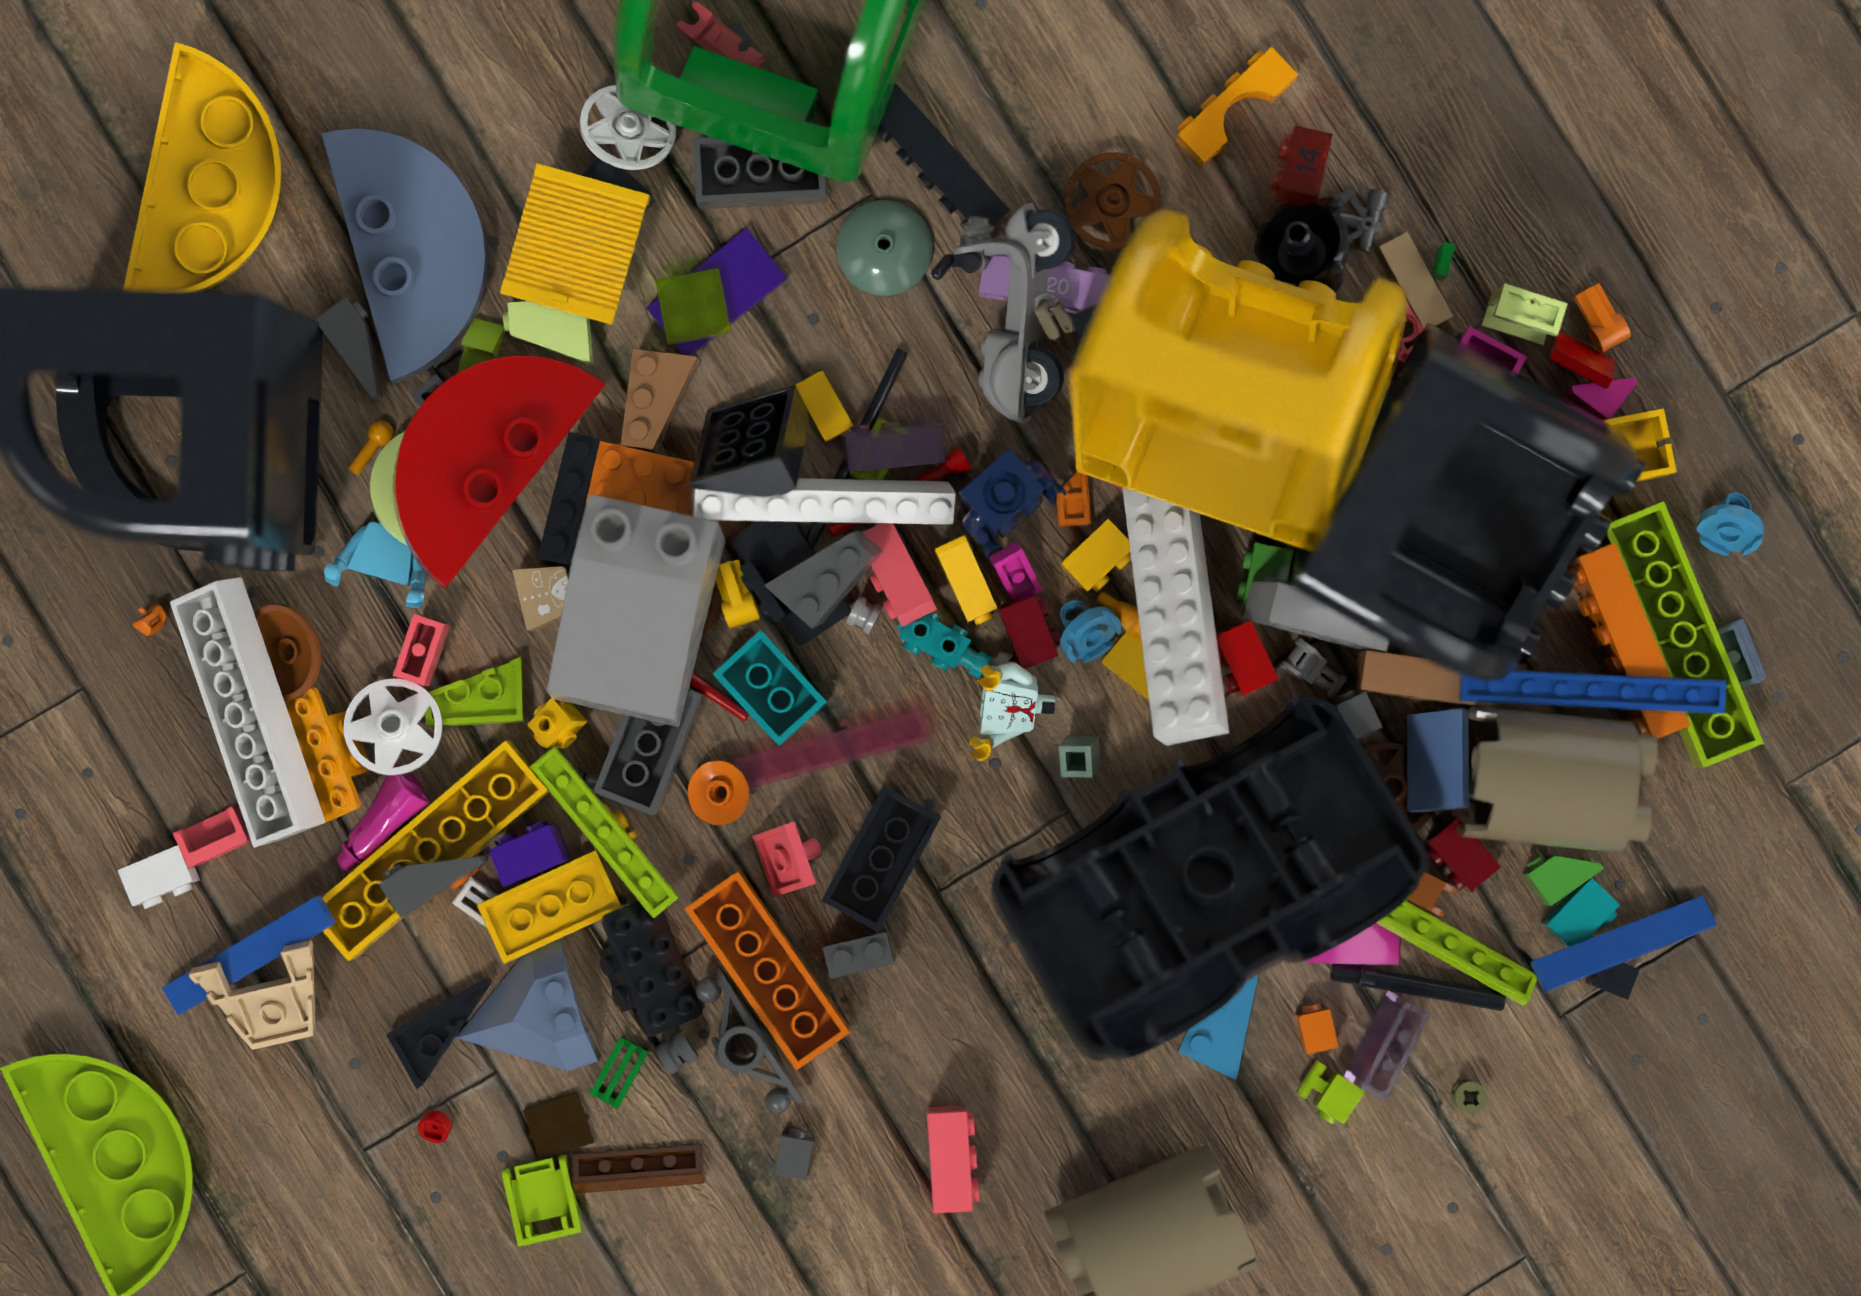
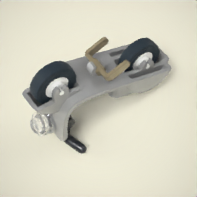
[931,203,1076,424]

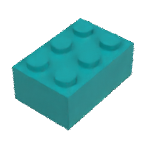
[713,630,828,746]

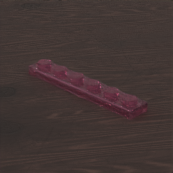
[734,710,930,789]

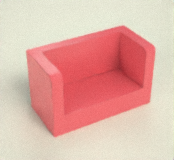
[173,805,251,868]

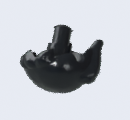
[1254,196,1349,292]

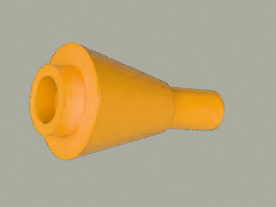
[1097,592,1141,638]

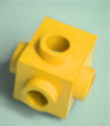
[527,698,587,748]

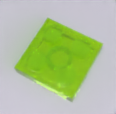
[655,268,732,345]

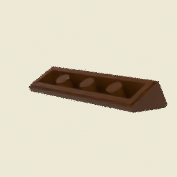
[572,1144,705,1193]

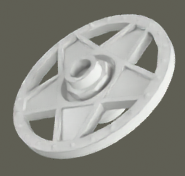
[579,85,676,170]
[344,678,443,775]

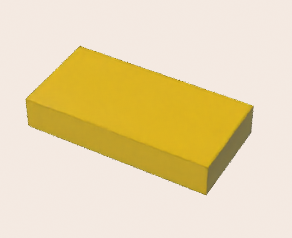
[796,370,854,442]

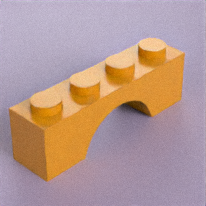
[1175,47,1298,168]

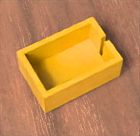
[1603,408,1677,482]

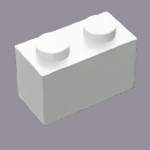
[117,845,200,909]

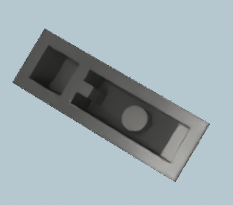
[315,297,382,401]
[379,856,488,917]

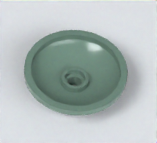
[836,200,932,297]

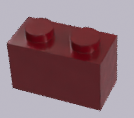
[997,592,1060,669]
[1424,817,1501,892]

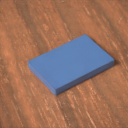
[1407,709,1469,813]

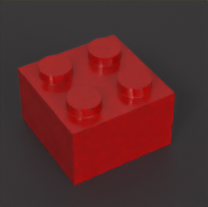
[1216,620,1279,697]

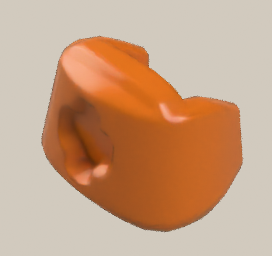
[132,603,167,636]

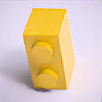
[1060,519,1131,593]

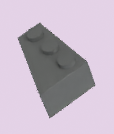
[764,530,883,629]

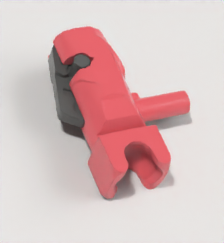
[676,2,765,69]

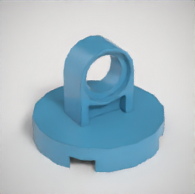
[1697,492,1764,556]
[1060,600,1121,663]

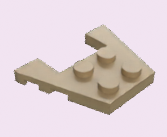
[189,940,316,1050]

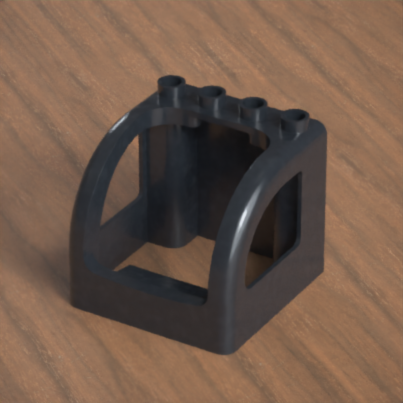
[0,286,323,572]
[1292,322,1645,681]

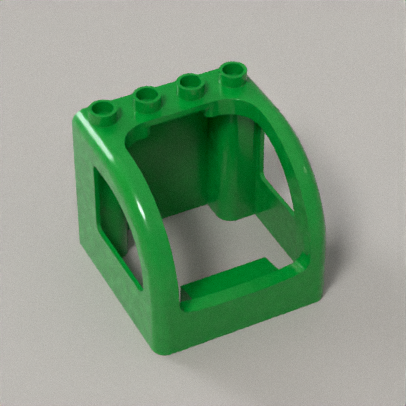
[613,0,926,182]

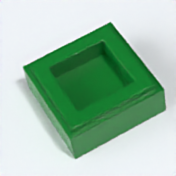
[1431,242,1455,281]

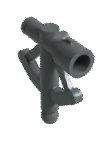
[1338,186,1389,253]

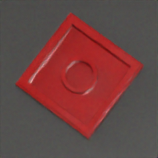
[1549,330,1615,389]

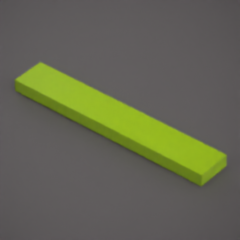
[529,746,679,919]
[1377,901,1537,1006]

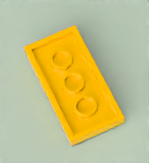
[477,850,622,964]

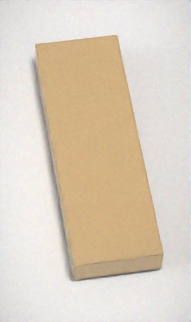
[1378,232,1453,329]

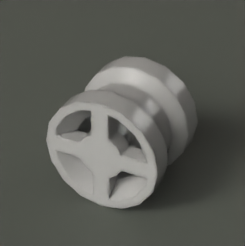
[846,595,883,635]

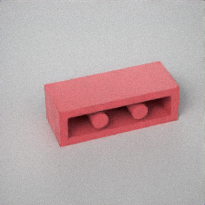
[862,523,937,627]

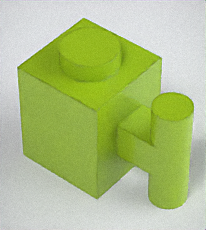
[1295,1060,1365,1125]

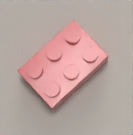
[927,1104,979,1214]

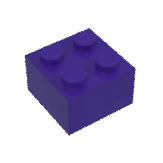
[488,820,572,887]

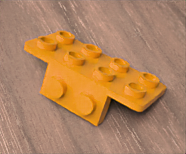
[284,687,371,825]

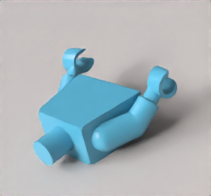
[324,521,427,608]

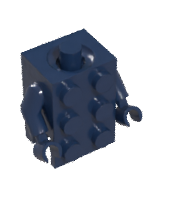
[959,449,1067,561]

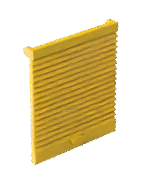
[500,163,650,325]

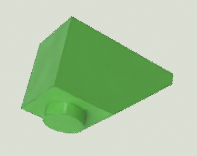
[1522,854,1604,906]

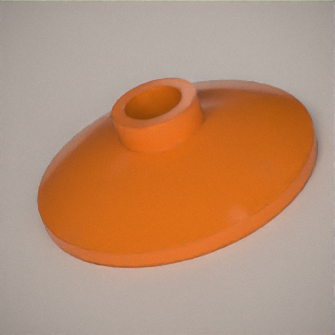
[688,760,750,826]

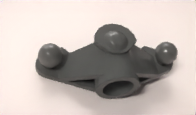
[696,966,804,1113]

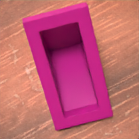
[1565,377,1637,420]

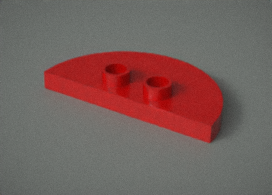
[393,356,605,589]

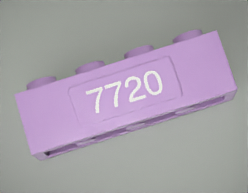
[978,254,1112,313]

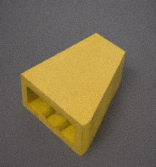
[935,535,997,626]

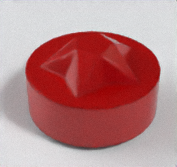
[418,1110,452,1143]

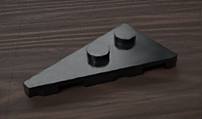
[386,978,491,1089]

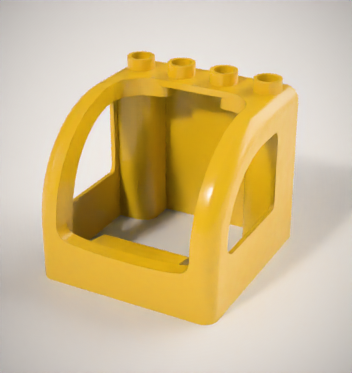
[1071,210,1407,552]

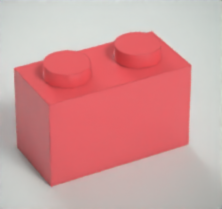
[393,614,450,687]

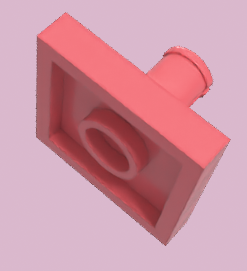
[752,821,821,897]

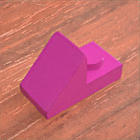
[989,542,1043,600]

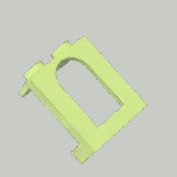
[1481,284,1568,345]

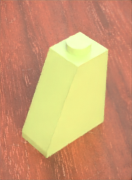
[503,300,594,365]

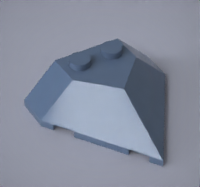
[456,938,599,1071]

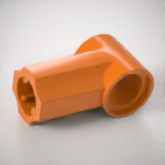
[1573,283,1631,353]

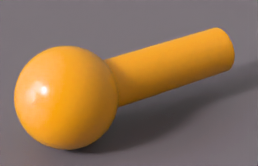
[348,420,394,476]

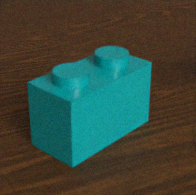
[1541,878,1620,948]

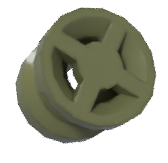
[1451,1079,1487,1114]

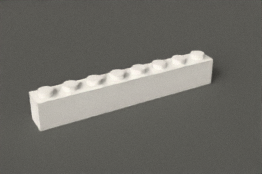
[690,478,956,524]

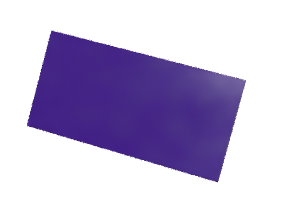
[646,228,787,356]

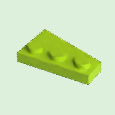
[425,657,525,727]

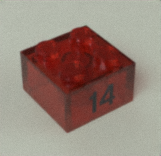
[1270,125,1333,204]

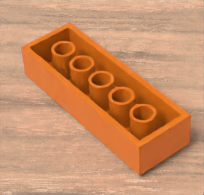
[1566,543,1691,739]
[684,870,851,1071]

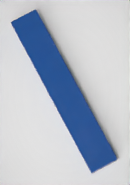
[162,895,336,1016]
[1530,896,1717,993]

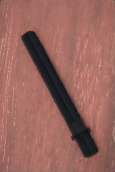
[1330,963,1506,1011]

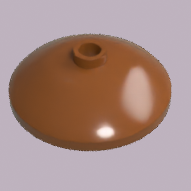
[254,604,321,701]

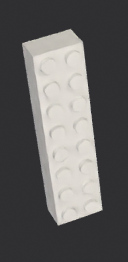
[1122,488,1229,746]
[170,577,326,848]

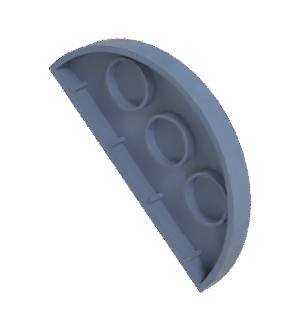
[321,129,489,384]

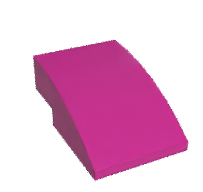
[1304,923,1400,965]

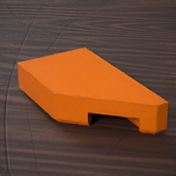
[1056,471,1091,527]

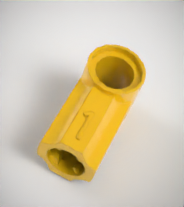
[716,560,761,629]

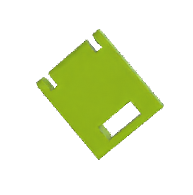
[501,1154,583,1247]

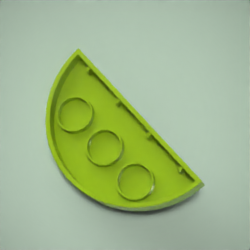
[0,1054,193,1296]

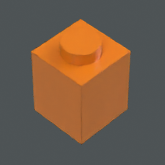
[1295,1003,1339,1055]

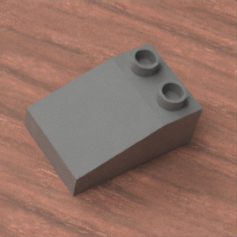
[547,494,726,727]

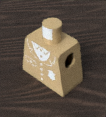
[512,566,570,632]

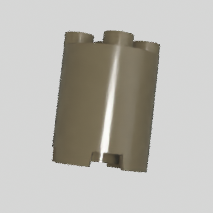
[1457,706,1658,853]
[1044,1144,1258,1296]

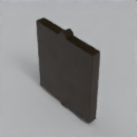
[523,1091,594,1160]

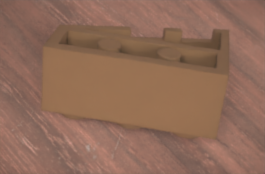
[621,349,700,453]

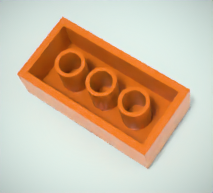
[586,441,718,522]

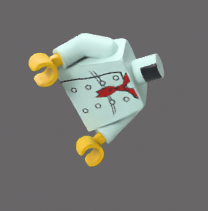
[969,662,1055,761]

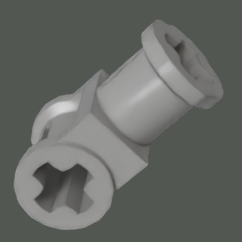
[1279,638,1348,700]

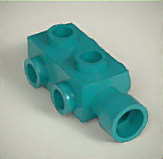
[897,612,992,679]

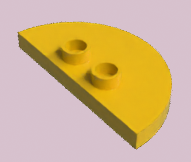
[123,42,281,292]

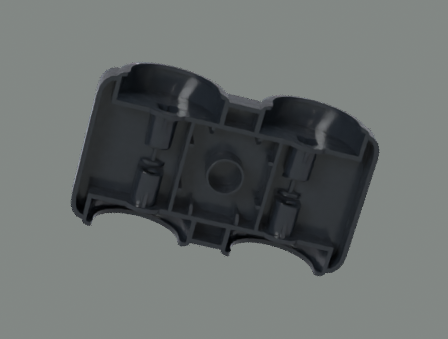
[991,696,1428,1062]

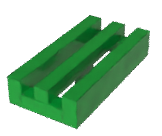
[589,1036,649,1110]

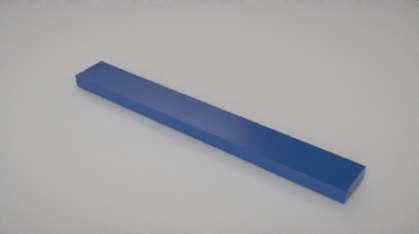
[1459,670,1726,714]

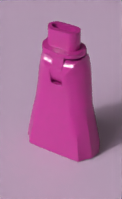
[337,765,430,872]

